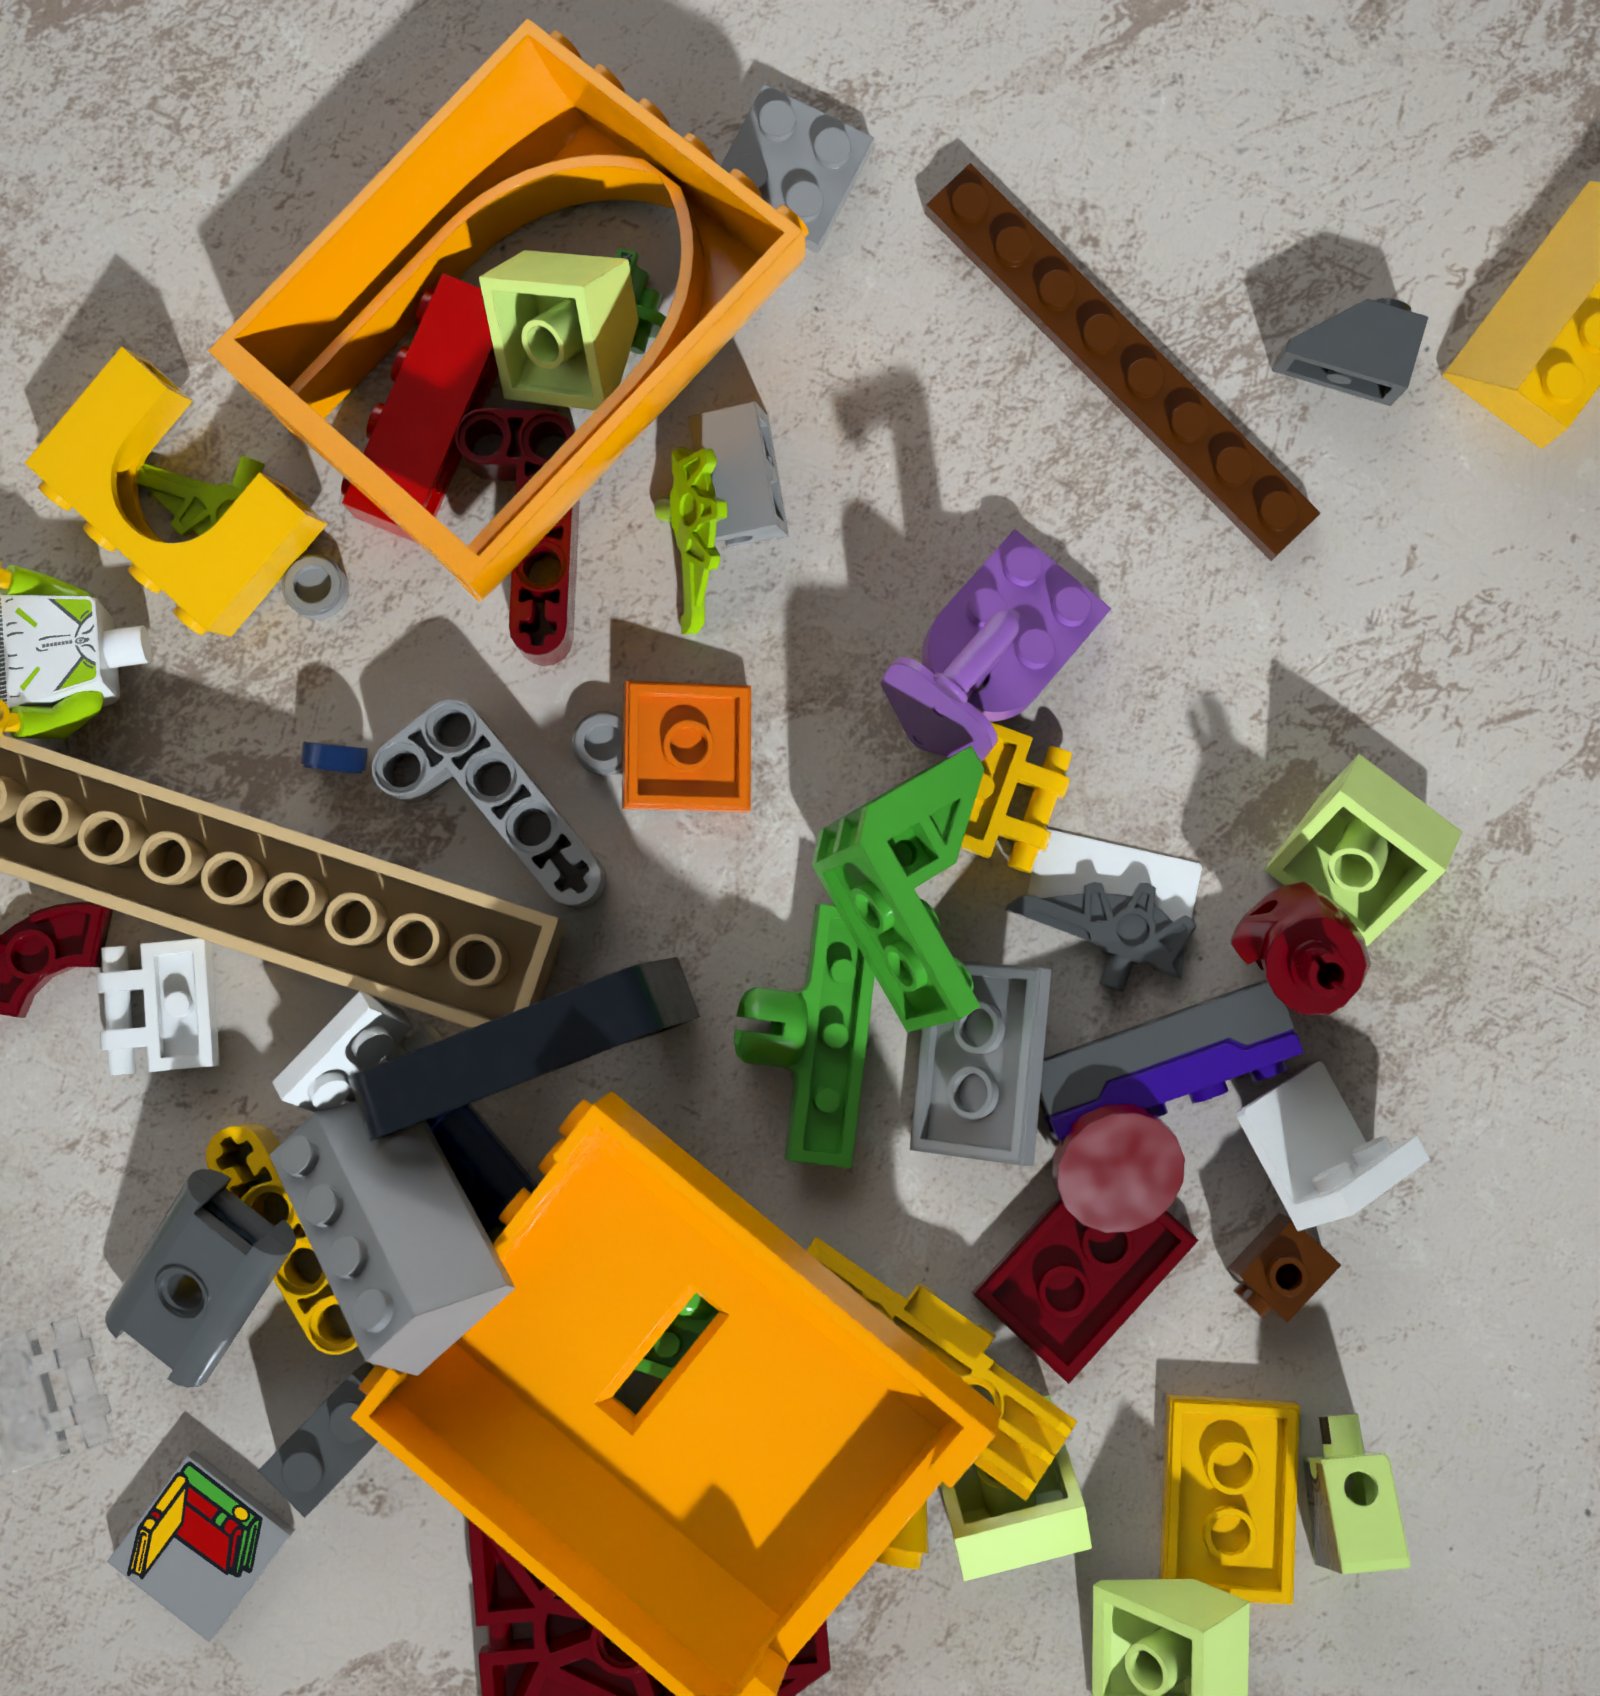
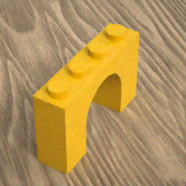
[25,346,328,637]

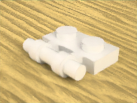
[96,938,220,1076]
[272,991,442,1112]

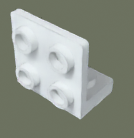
[1236,1061,1430,1231]

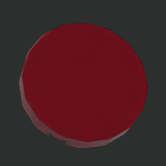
[1052,1104,1185,1233]

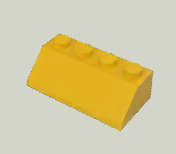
[1442,181,1600,449]

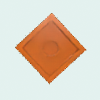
[622,680,751,813]

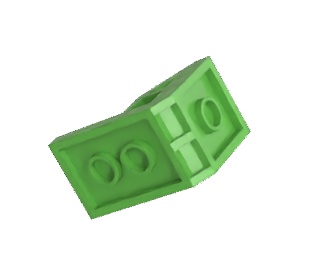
[812,745,985,1032]

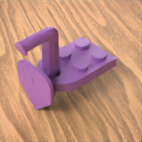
[881,529,1112,762]

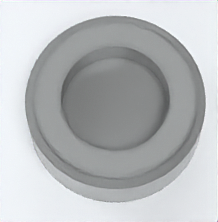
[282,554,349,620]
[572,711,623,776]

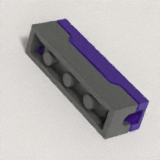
[1039,980,1304,1141]

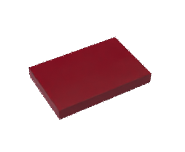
[972,1196,1199,1384]

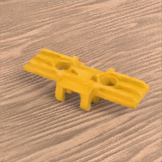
[806,1236,1078,1501]

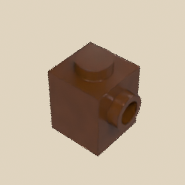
[1226,1213,1341,1323]

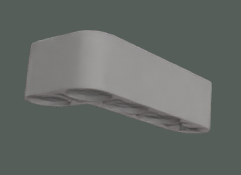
[372,699,607,909]

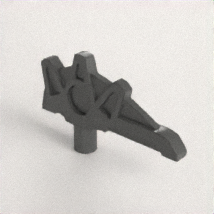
[1005,882,1197,992]

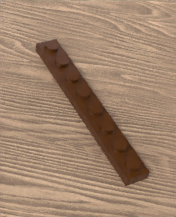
[925,163,1321,561]

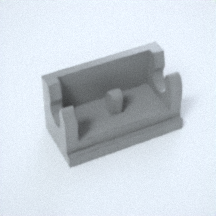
[688,401,789,547]

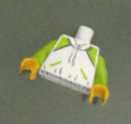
[0,561,152,739]

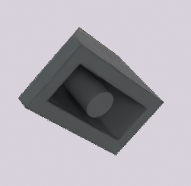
[1272,298,1428,406]

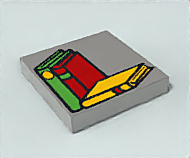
[107,1451,295,1642]

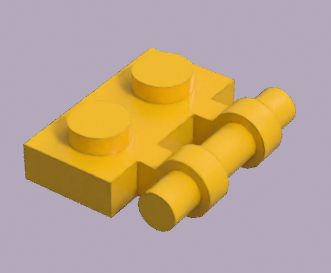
[960,722,1073,873]

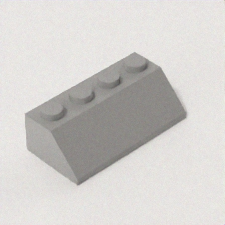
[269,1101,516,1376]

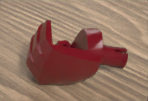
[1230,882,1371,1015]

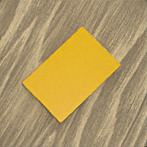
[1159,1394,1300,1605]

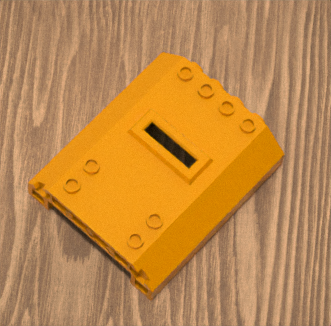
[350,1091,1002,1696]

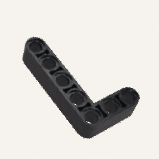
[348,957,700,1141]

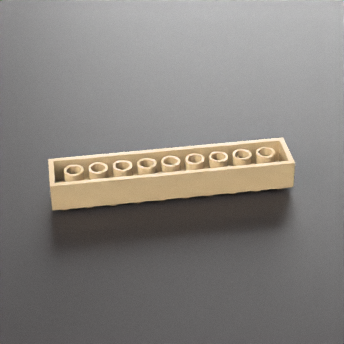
[0,735,567,1028]

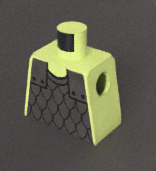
[1303,1413,1411,1574]

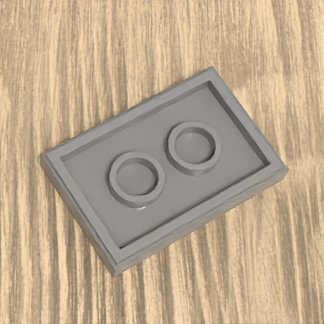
[910,961,1052,1166]

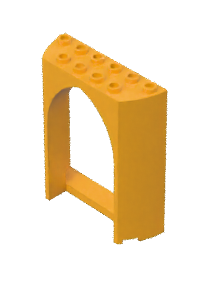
[208,18,809,602]

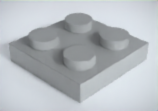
[720,84,874,253]

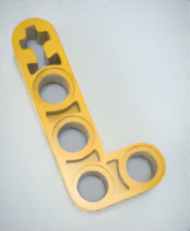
[205,1123,358,1355]

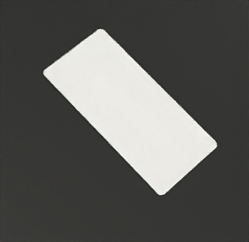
[1027,829,1202,922]

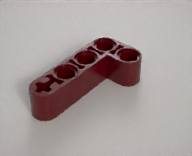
[454,408,580,666]

